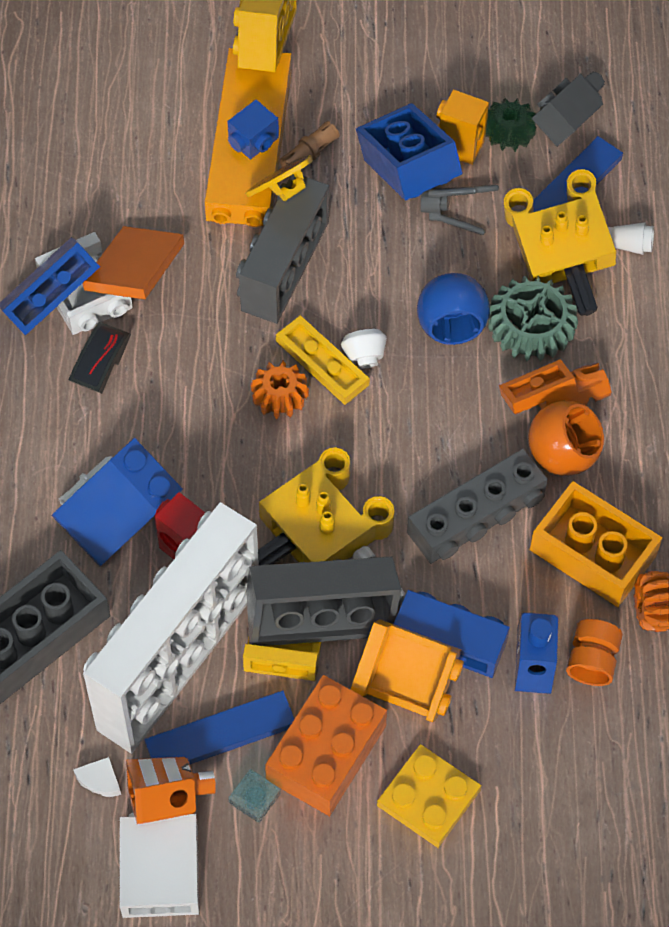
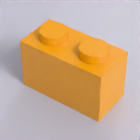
[436,89,489,165]

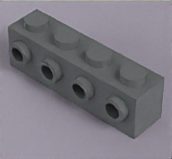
[407,449,548,564]

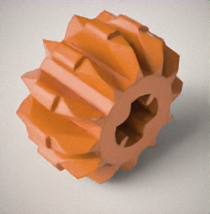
[251,360,309,420]
[633,571,669,632]

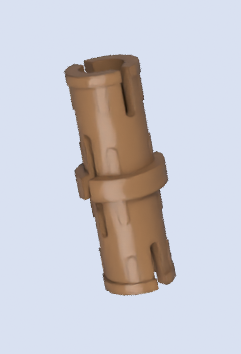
[279,121,340,167]

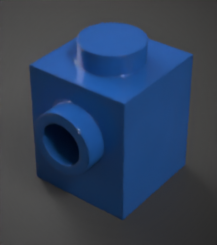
[227,100,279,160]

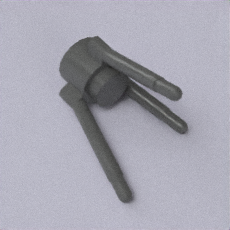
[421,185,499,235]

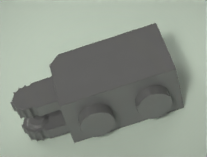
[532,71,605,147]

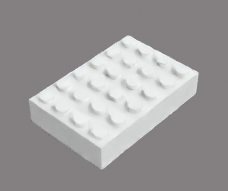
[83,502,259,754]

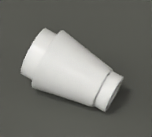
[608,222,654,255]

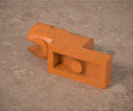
[499,359,612,414]

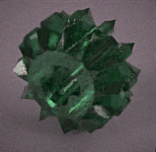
[485,97,537,152]

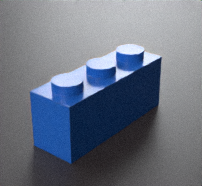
[0,237,100,335]
[394,590,510,678]

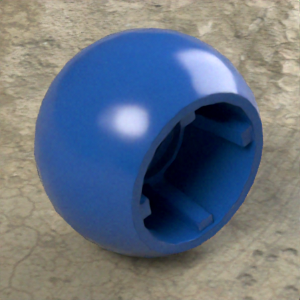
[417,273,490,345]

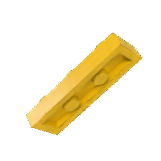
[276,315,370,405]

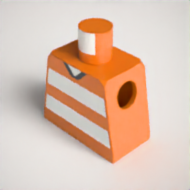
[126,757,216,824]

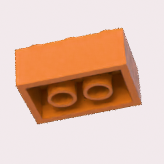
[265,675,387,817]

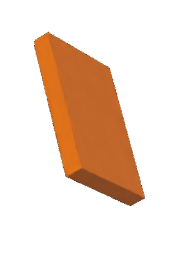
[83,226,185,300]

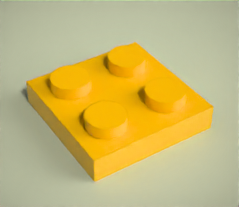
[377,744,482,848]

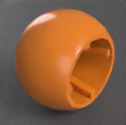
[528,400,604,476]

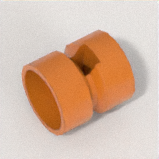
[566,619,623,686]

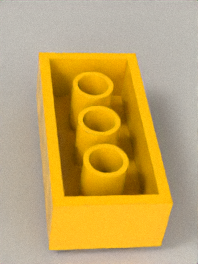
[233,0,297,72]

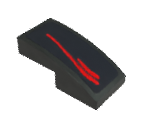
[68,322,131,394]

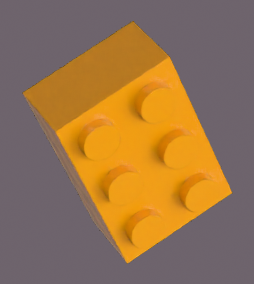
[530,481,663,608]

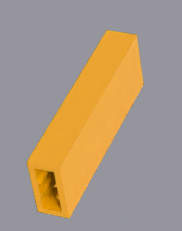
[205,48,292,227]

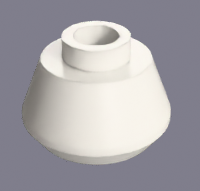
[341,329,387,369]

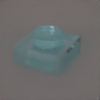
[228,769,281,823]

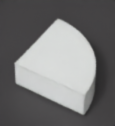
[73,757,121,797]

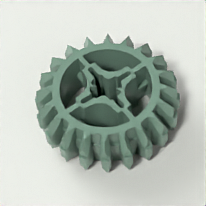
[488,276,578,362]

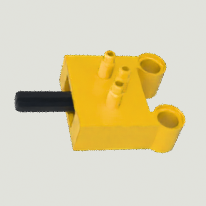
[504,169,616,316]
[258,447,395,566]

